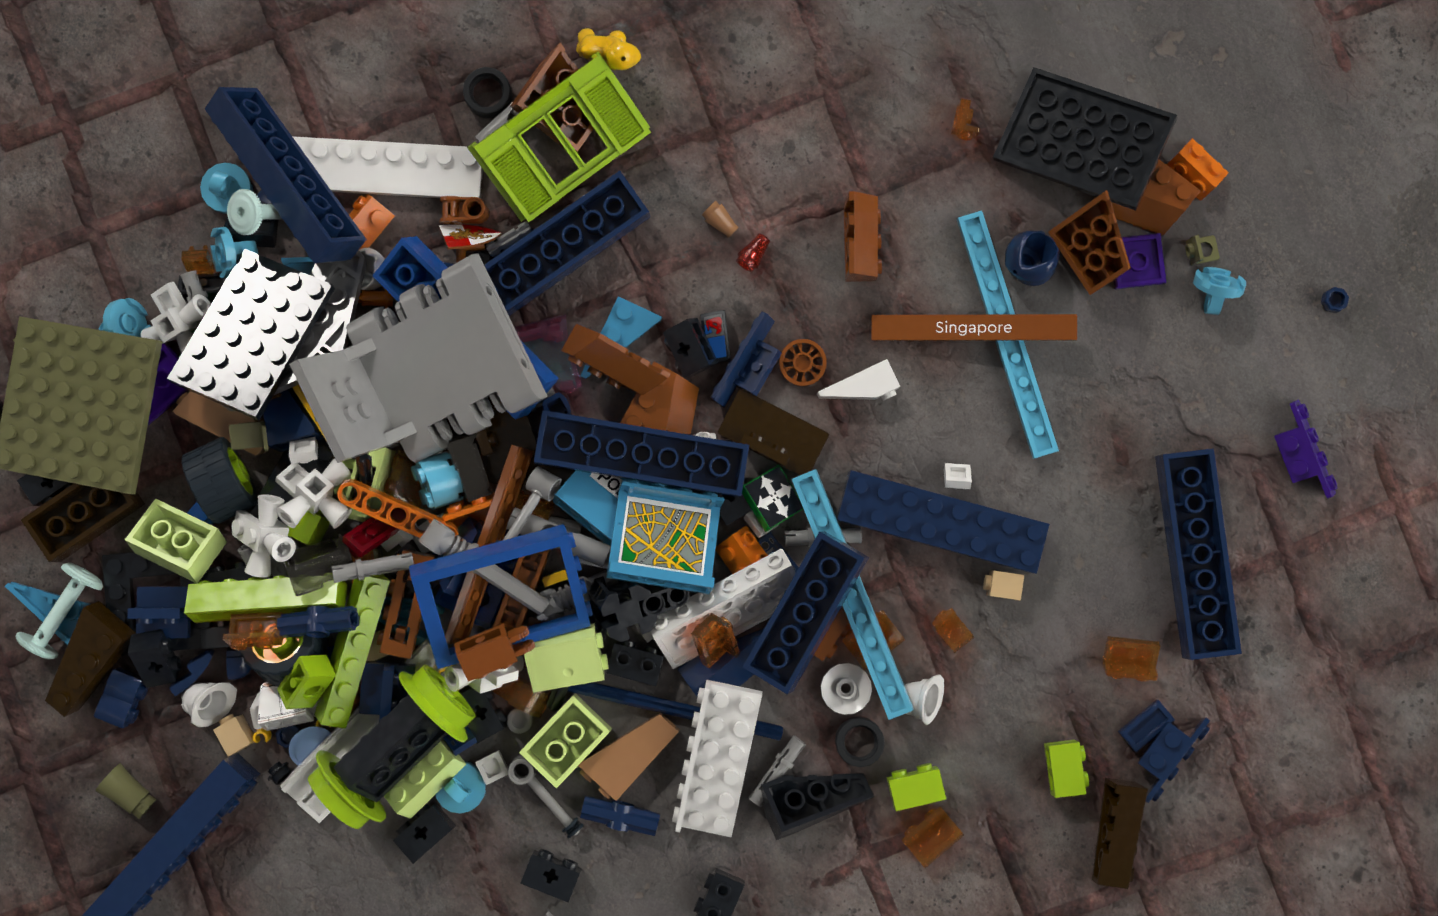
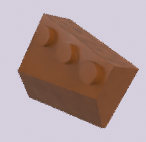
[510,42,594,152]
[1111,159,1201,236]
[1048,190,1131,295]
[844,191,882,282]
[561,324,670,395]
[620,362,699,435]

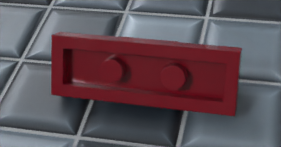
[342,498,406,559]

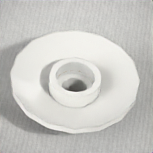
[821,663,872,715]

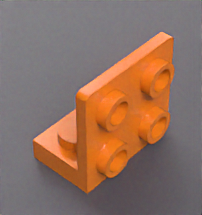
[442,491,495,528]

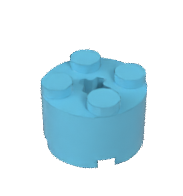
[411,452,463,510]

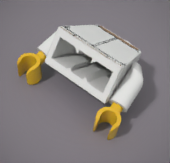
[250,682,331,743]

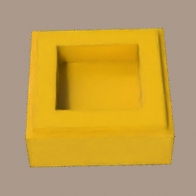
[542,570,568,587]

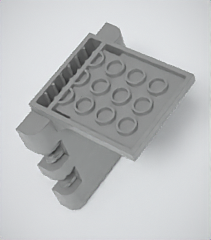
[289,253,548,463]

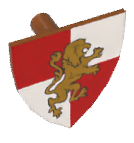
[439,225,502,263]

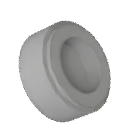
[507,707,533,734]

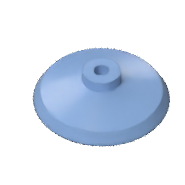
[289,727,331,766]

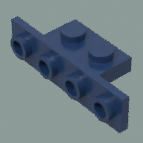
[711,311,782,407]
[1138,717,1210,803]

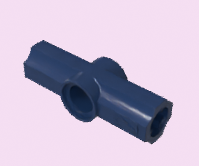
[277,606,360,638]
[580,795,660,836]

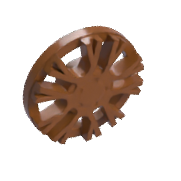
[779,339,827,386]

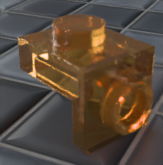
[932,608,974,653]

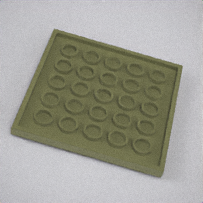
[0,316,162,494]

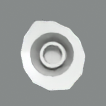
[904,674,944,725]
[181,682,237,727]

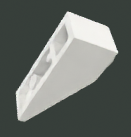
[817,359,900,401]

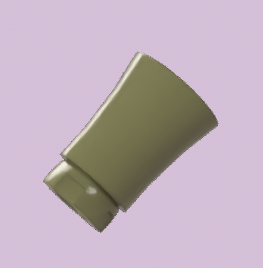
[95,763,156,819]

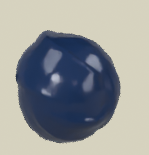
[1005,231,1059,286]

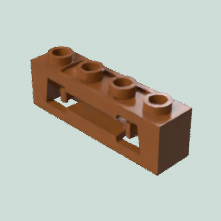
[377,549,436,659]
[493,549,551,631]

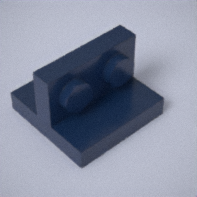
[127,587,191,638]
[359,661,416,722]

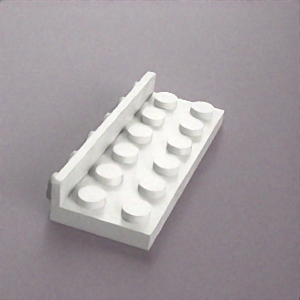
[651,549,796,669]
[672,680,762,837]

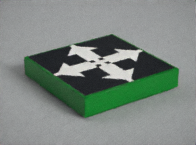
[742,465,803,532]

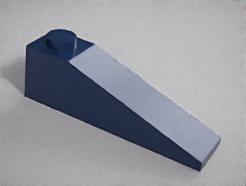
[678,628,764,697]

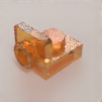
[951,98,980,140]

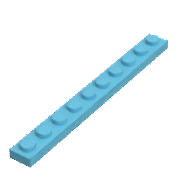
[957,210,1059,459]
[792,469,914,720]

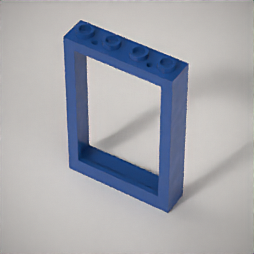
[409,524,593,669]

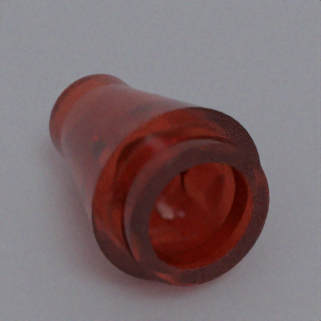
[736,233,770,272]

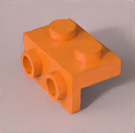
[1166,138,1229,201]
[349,194,395,250]
[715,526,768,574]

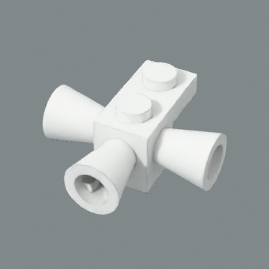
[141,282,211,354]
[275,459,352,529]
[232,495,296,577]
[445,655,524,694]

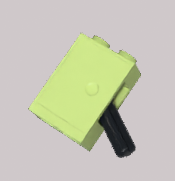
[334,448,396,522]
[524,623,609,712]

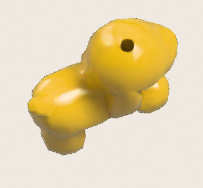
[576,28,641,70]

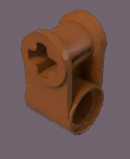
[440,196,490,225]

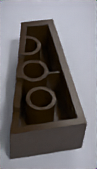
[45,601,136,717]
[1092,778,1148,889]

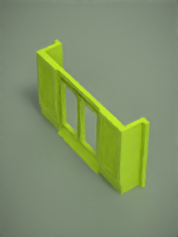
[467,52,651,222]

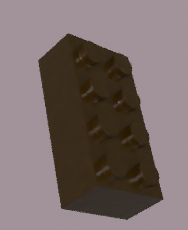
[21,483,145,562]

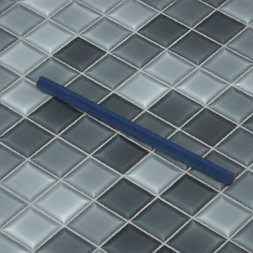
[568,682,783,740]

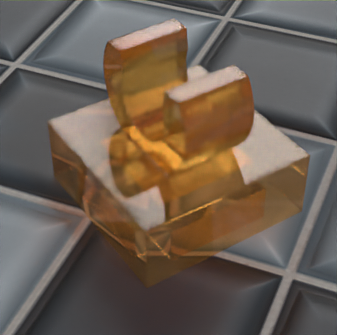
[181,245,214,275]

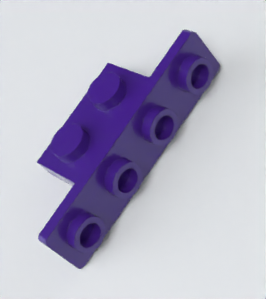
[1274,399,1338,499]

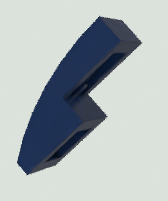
[170,648,215,696]

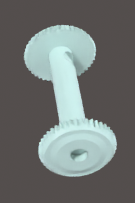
[227,189,281,235]
[16,563,103,659]

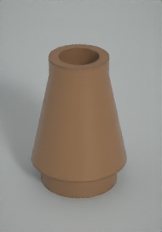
[702,200,739,238]

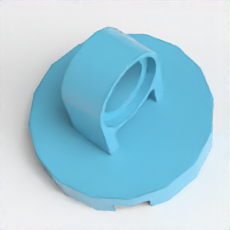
[200,163,253,214]
[210,227,258,278]
[1193,267,1246,315]
[99,298,151,337]
[436,762,486,814]

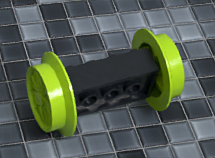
[308,664,475,829]

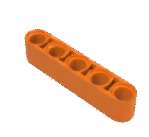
[337,479,459,538]

